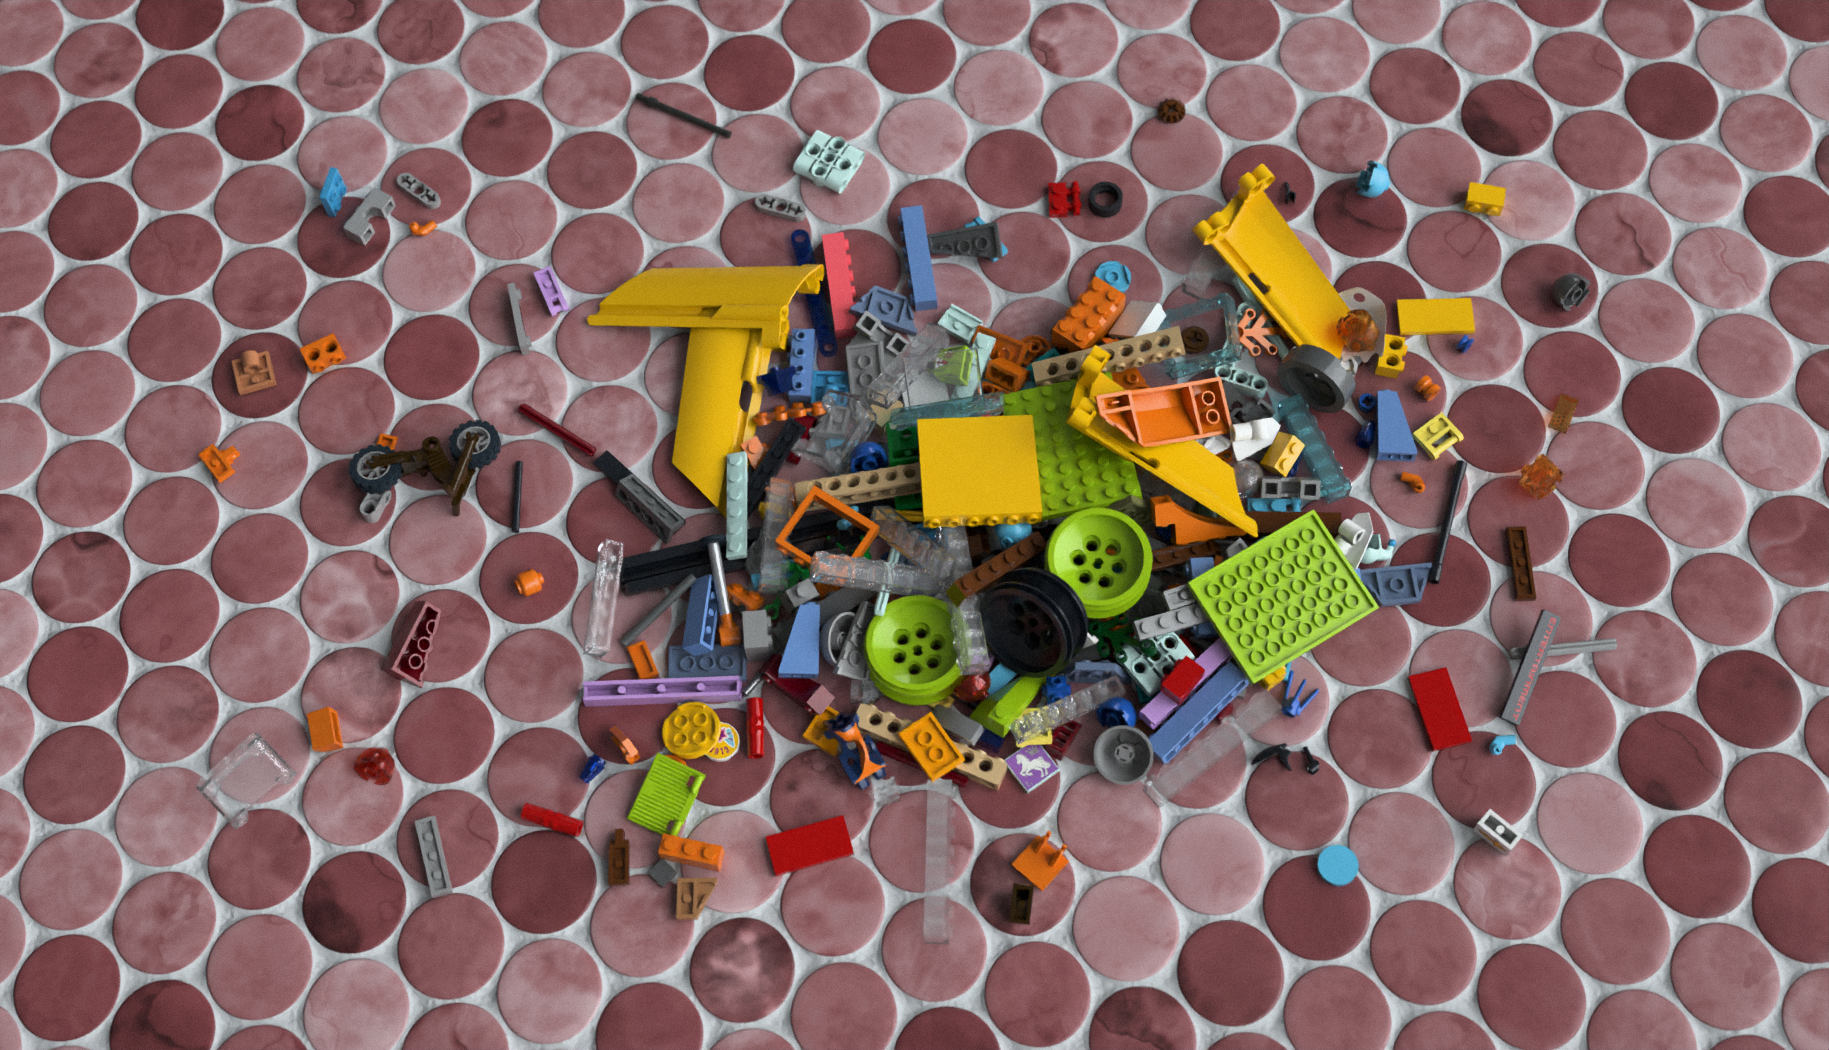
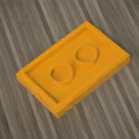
[898,712,965,783]

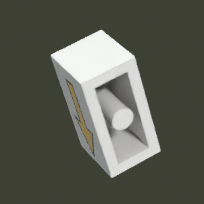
[1473,809,1523,857]

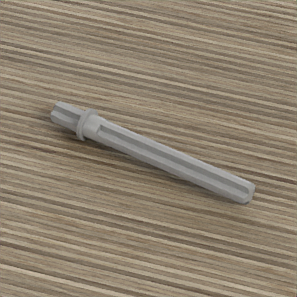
[1509,638,1617,660]

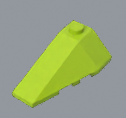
[970,675,1046,738]

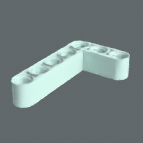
[1214,302,1268,398]

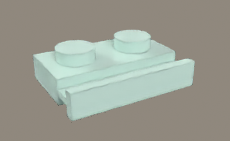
[937,304,983,344]

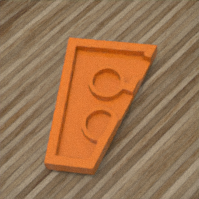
[972,325,1029,366]

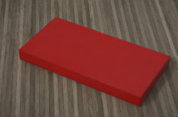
[1407,667,1472,752]
[766,815,854,876]

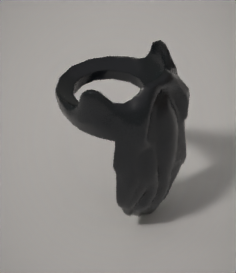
[1251,743,1292,772]

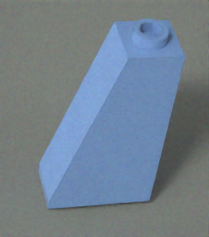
[1375,389,1417,462]
[778,602,820,679]

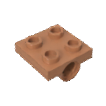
[232,350,277,395]

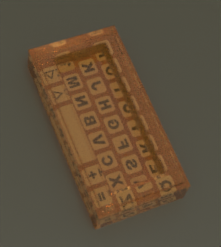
[1548,393,1579,434]

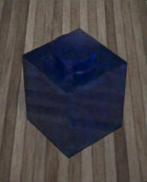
[976,726,1007,754]

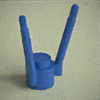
[1279,671,1319,718]

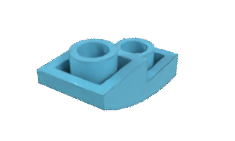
[975,663,1017,699]

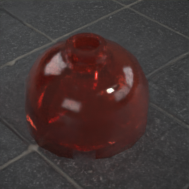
[952,664,991,703]
[353,747,395,785]

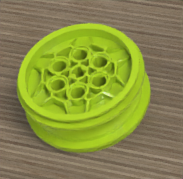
[1044,508,1152,619]
[864,595,971,706]

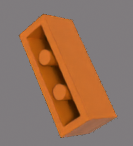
[658,834,725,872]

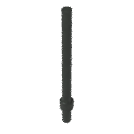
[635,93,732,138]

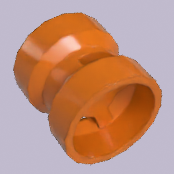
[1414,375,1441,401]

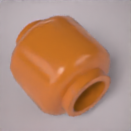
[514,569,544,597]

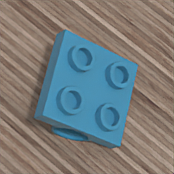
[319,167,347,217]
[811,371,850,408]

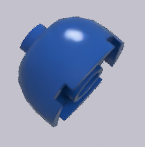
[849,441,888,473]
[1096,697,1137,728]

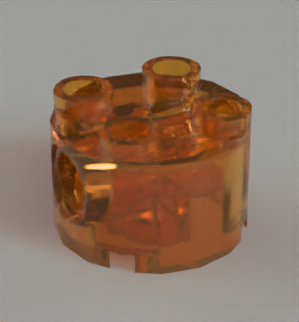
[1336,309,1380,352]
[1518,454,1564,500]

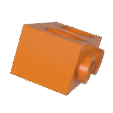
[300,333,347,374]

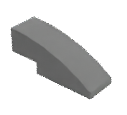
[932,704,985,746]

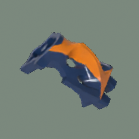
[823,712,886,790]

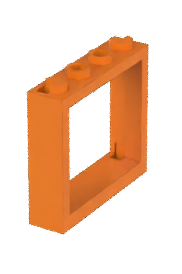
[775,485,879,588]

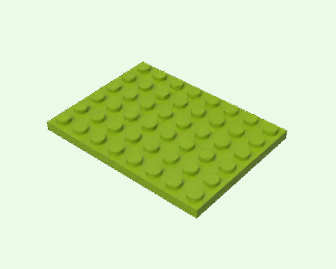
[1000,371,1143,521]
[1186,509,1379,685]

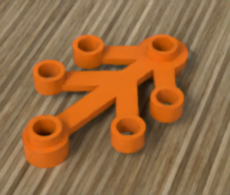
[1227,308,1289,357]
[753,401,826,426]

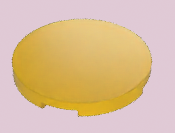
[662,702,721,759]

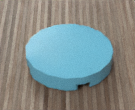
[1094,261,1131,293]
[1317,845,1359,886]

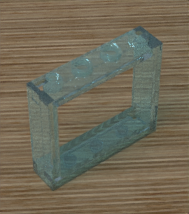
[1160,293,1242,380]

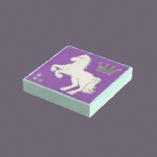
[1004,745,1060,794]

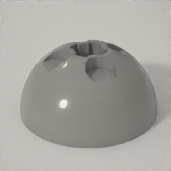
[819,612,856,667]
[1094,725,1153,785]

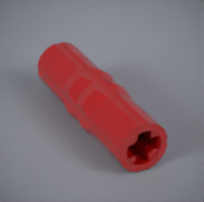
[746,697,764,759]
[521,803,583,837]

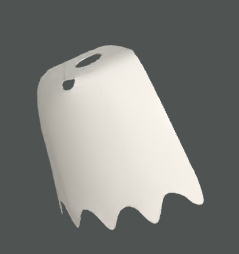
[1338,287,1386,363]

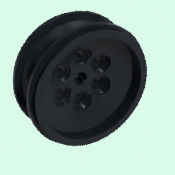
[978,567,1088,678]

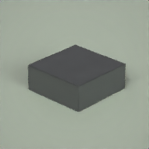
[648,858,678,888]

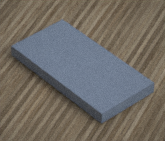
[668,643,747,682]

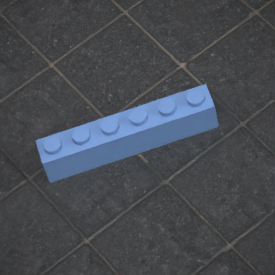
[898,205,937,311]
[1148,661,1249,766]

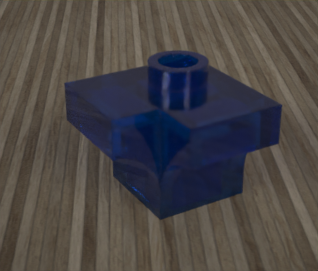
[756,366,796,396]

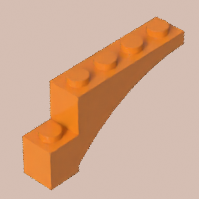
[1150,494,1247,545]

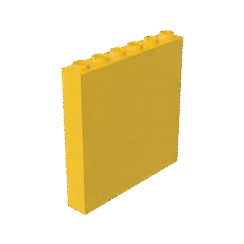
[917,415,1042,528]

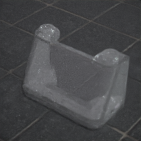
[791,389,877,475]
[196,733,297,829]

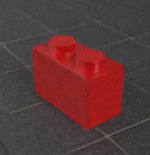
[1160,655,1205,705]

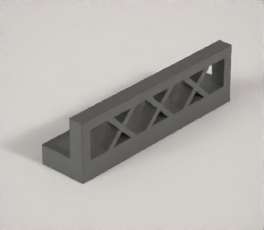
[615,473,685,544]

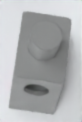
[779,578,821,614]

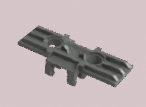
[1222,380,1280,453]

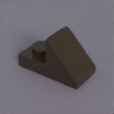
[1009,882,1034,925]

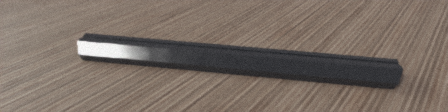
[619,497,922,597]

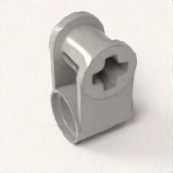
[360,490,392,524]

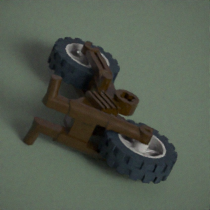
[349,420,501,517]

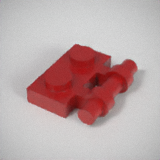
[1048,181,1082,218]

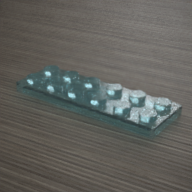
[889,391,1005,431]

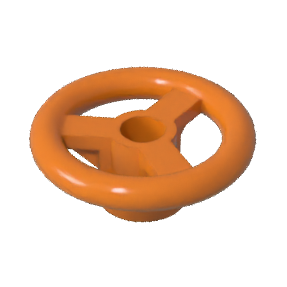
[1020,335,1051,366]

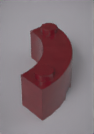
[758,654,835,716]

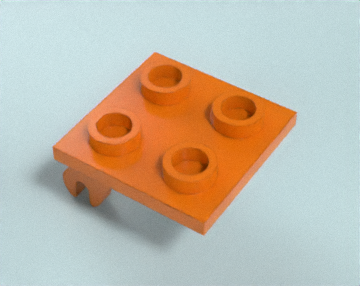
[1011,830,1069,892]

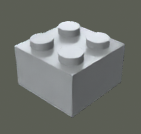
[742,610,774,662]

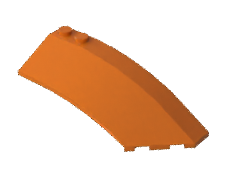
[1094,377,1232,447]

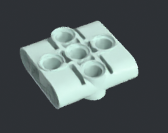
[793,130,865,193]
[1113,632,1196,697]

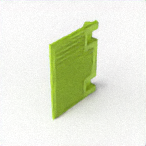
[627,752,706,836]

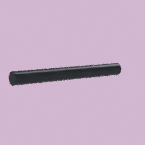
[512,461,523,533]

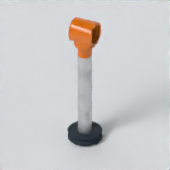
[698,534,741,647]

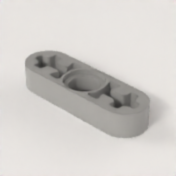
[397,173,441,210]
[755,194,806,222]

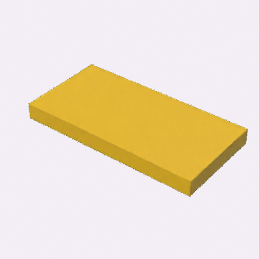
[1396,298,1475,335]

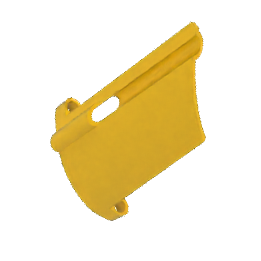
[1192,164,1352,359]
[587,264,824,348]
[672,308,789,519]
[1066,345,1258,537]

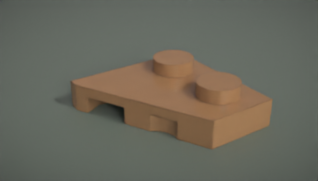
[676,878,718,920]

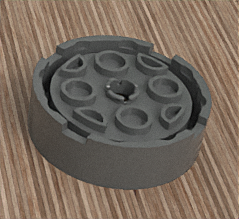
[1277,344,1356,413]

